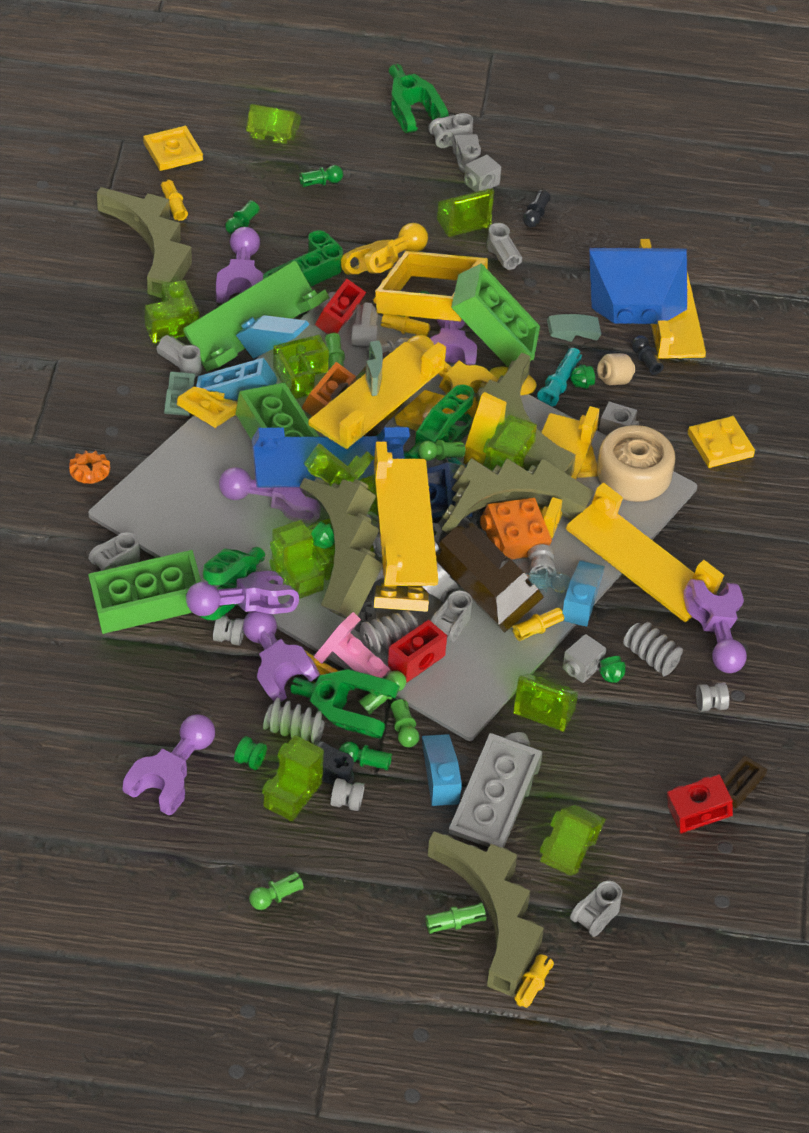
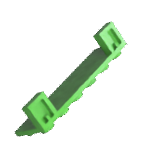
[183,261,330,372]

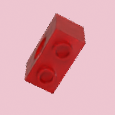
[315,278,366,334]
[388,619,447,683]
[667,774,733,834]

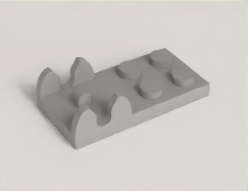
[449,733,542,848]

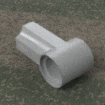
[486,223,522,270]
[351,303,378,347]
[157,335,202,377]

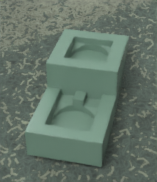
[547,314,601,342]
[366,340,383,396]
[164,372,195,416]

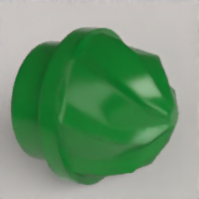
[571,364,595,389]
[309,521,335,549]
[599,656,626,683]

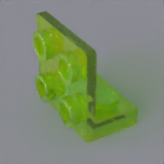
[304,443,375,486]

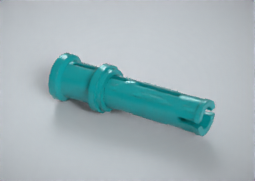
[537,348,582,407]

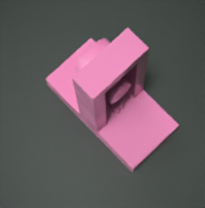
[314,612,390,678]

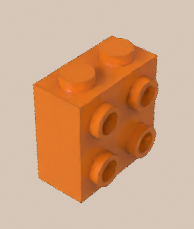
[480,498,552,560]

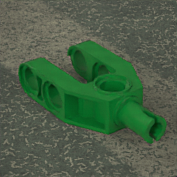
[389,64,449,133]
[403,385,474,459]
[200,547,265,620]
[291,669,400,739]

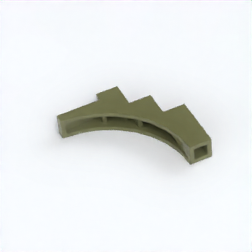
[97,187,192,300]
[476,353,576,476]
[442,458,594,534]
[300,478,383,619]
[428,831,544,997]

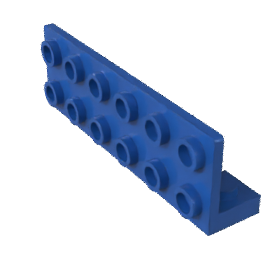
[252,427,410,488]

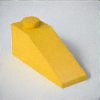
[463,392,506,469]

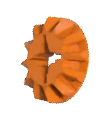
[69,450,110,484]

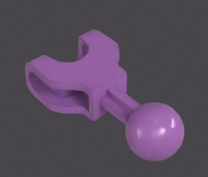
[216,227,263,304]
[430,319,477,366]
[219,467,321,523]
[186,571,299,616]
[684,579,747,673]
[243,611,320,702]
[123,714,215,815]

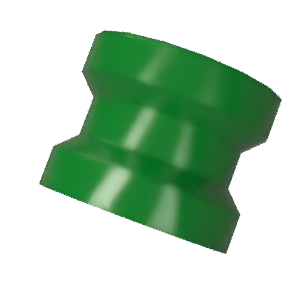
[234,736,267,770]

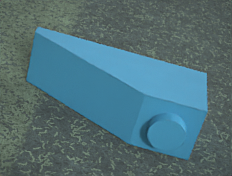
[236,315,310,359]
[196,357,277,400]
[563,561,605,627]
[422,735,462,806]

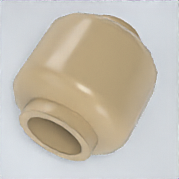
[597,353,635,385]

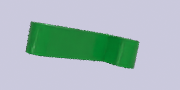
[263,230,343,287]

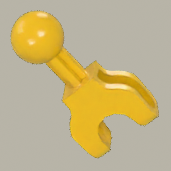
[341,223,428,275]
[407,335,498,418]

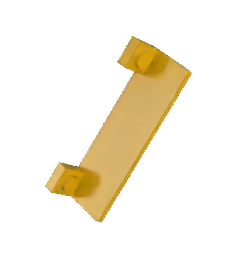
[639,239,706,359]
[308,342,446,449]
[538,406,599,538]
[373,442,438,586]
[566,482,724,622]

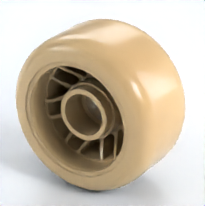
[597,425,675,502]

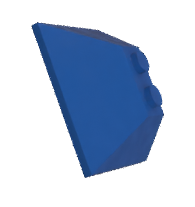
[589,248,687,324]

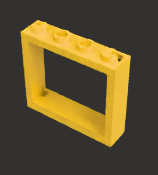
[373,251,488,321]

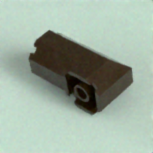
[436,523,544,633]

